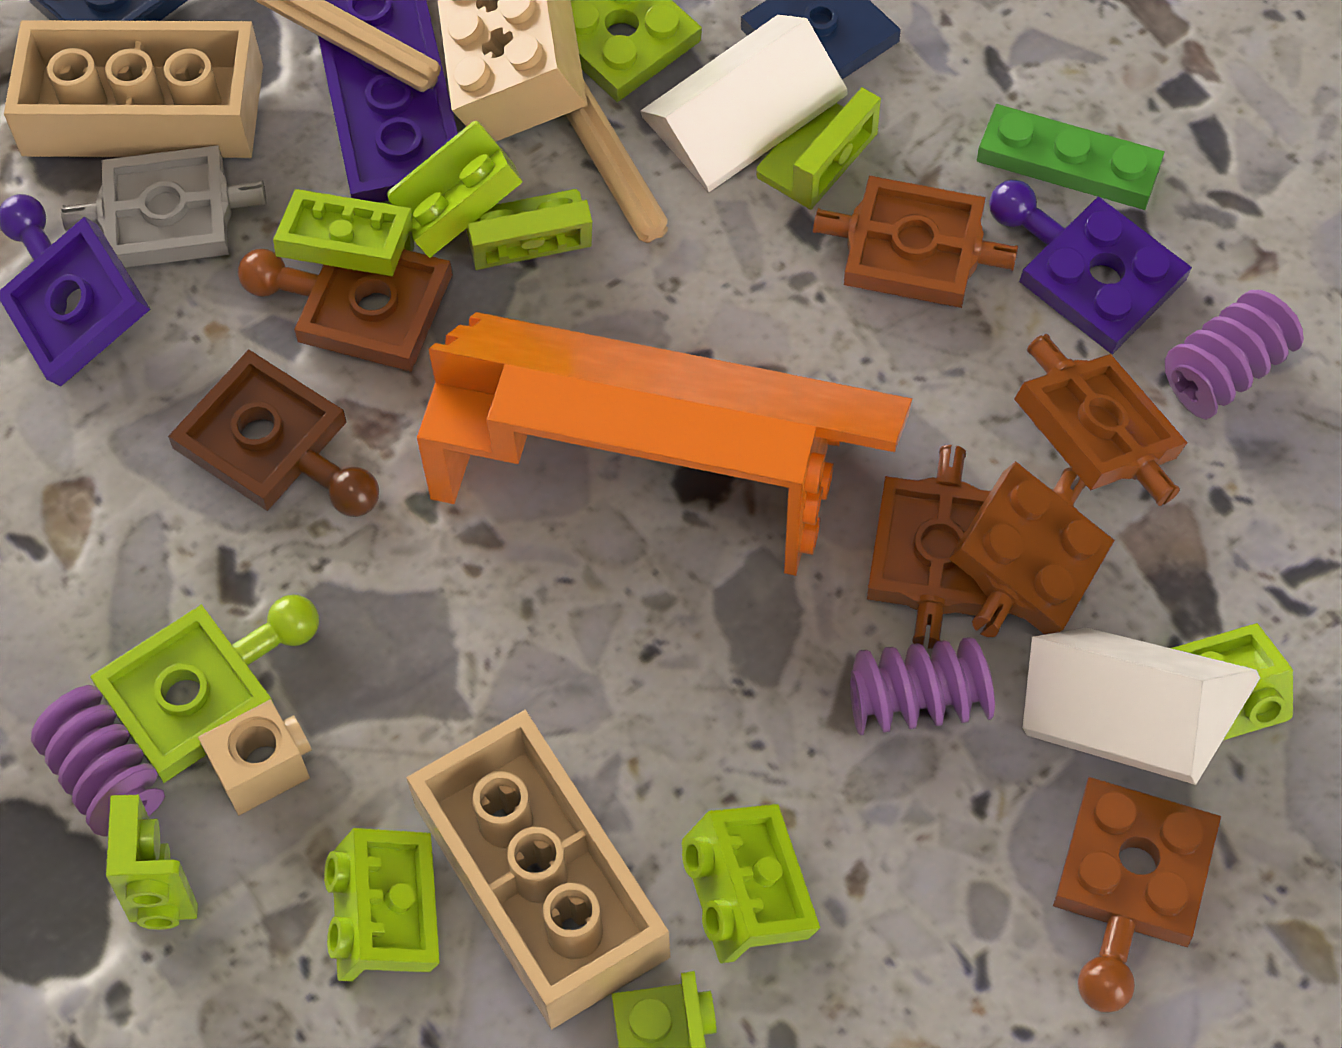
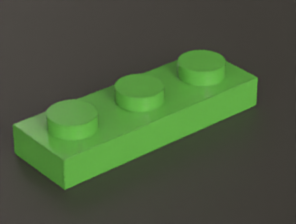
[977,104,1165,210]

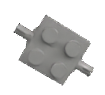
[61,145,267,268]

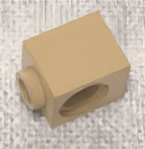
[198,699,312,816]

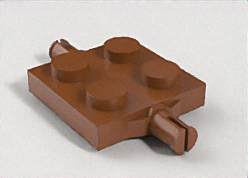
[813,175,1018,308]
[1014,334,1188,506]
[867,445,991,649]
[949,461,1115,638]

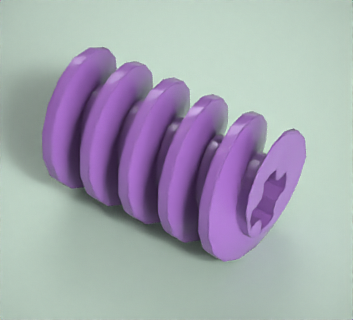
[1165,290,1304,420]
[850,637,995,735]
[31,685,165,837]

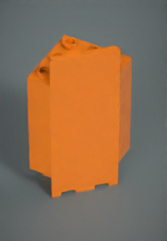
[417,312,913,576]

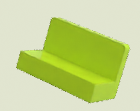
[756,87,881,210]

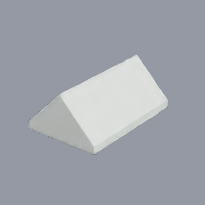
[640,15,848,193]
[1022,628,1260,785]

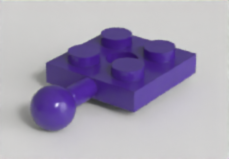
[989,180,1192,355]
[0,194,151,387]

